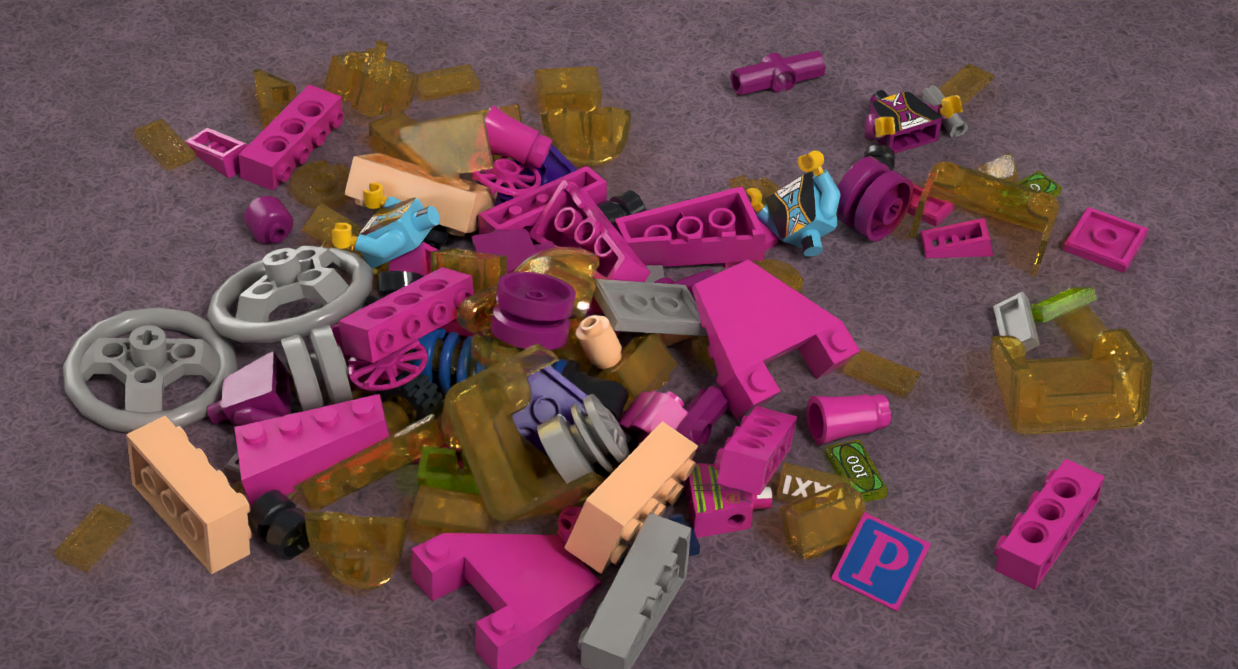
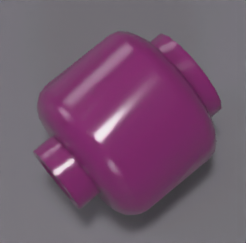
[244,196,293,245]

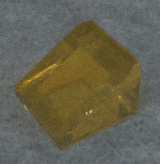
[977,153,1018,191]

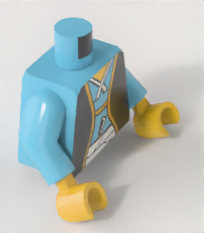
[746,150,841,256]
[332,182,440,269]

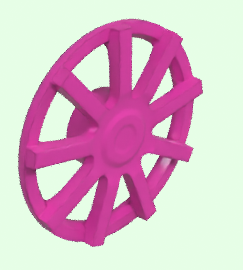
[468,150,541,198]
[348,339,428,391]

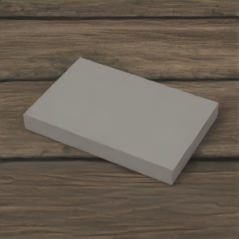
[590,279,708,336]

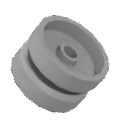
[280,324,353,411]

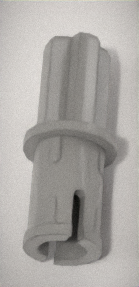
[923,85,968,137]

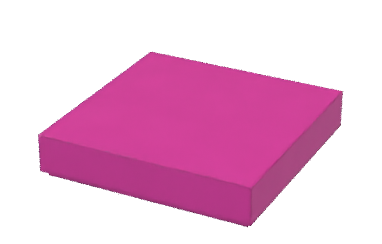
[1063,207,1149,273]

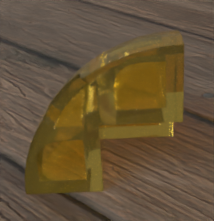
[541,106,631,166]
[513,247,599,319]
[305,512,407,590]

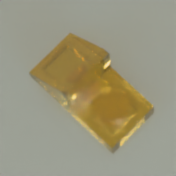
[253,69,296,130]

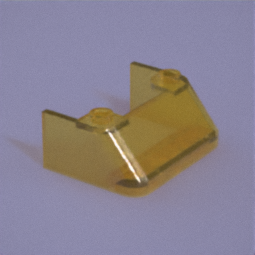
[390,104,522,183]
[909,162,1060,277]
[445,343,606,523]

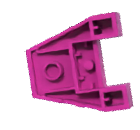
[692,259,860,420]
[411,533,601,669]

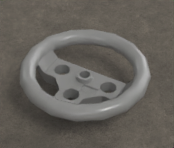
[207,246,373,344]
[63,307,238,433]

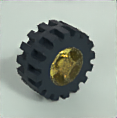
[376,370,445,432]

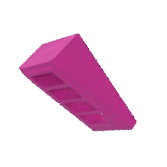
[184,128,248,178]
[920,218,993,258]

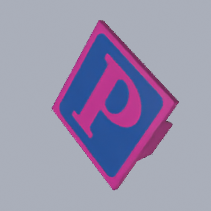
[831,512,931,612]

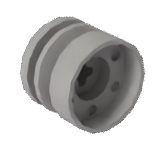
[537,394,631,493]

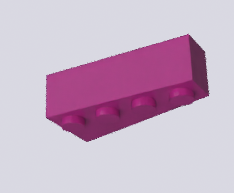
[529,178,651,282]
[615,186,765,267]
[234,394,393,507]

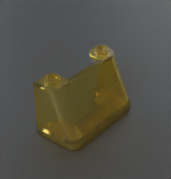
[990,328,1153,434]

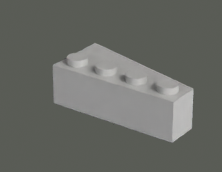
[577,512,691,669]

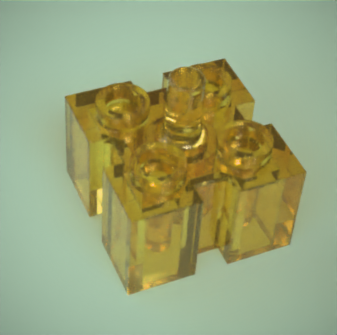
[323,40,419,117]

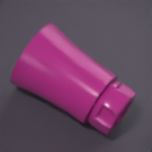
[475,105,553,168]
[806,394,891,446]

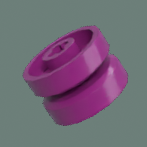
[836,156,914,242]
[490,271,576,350]

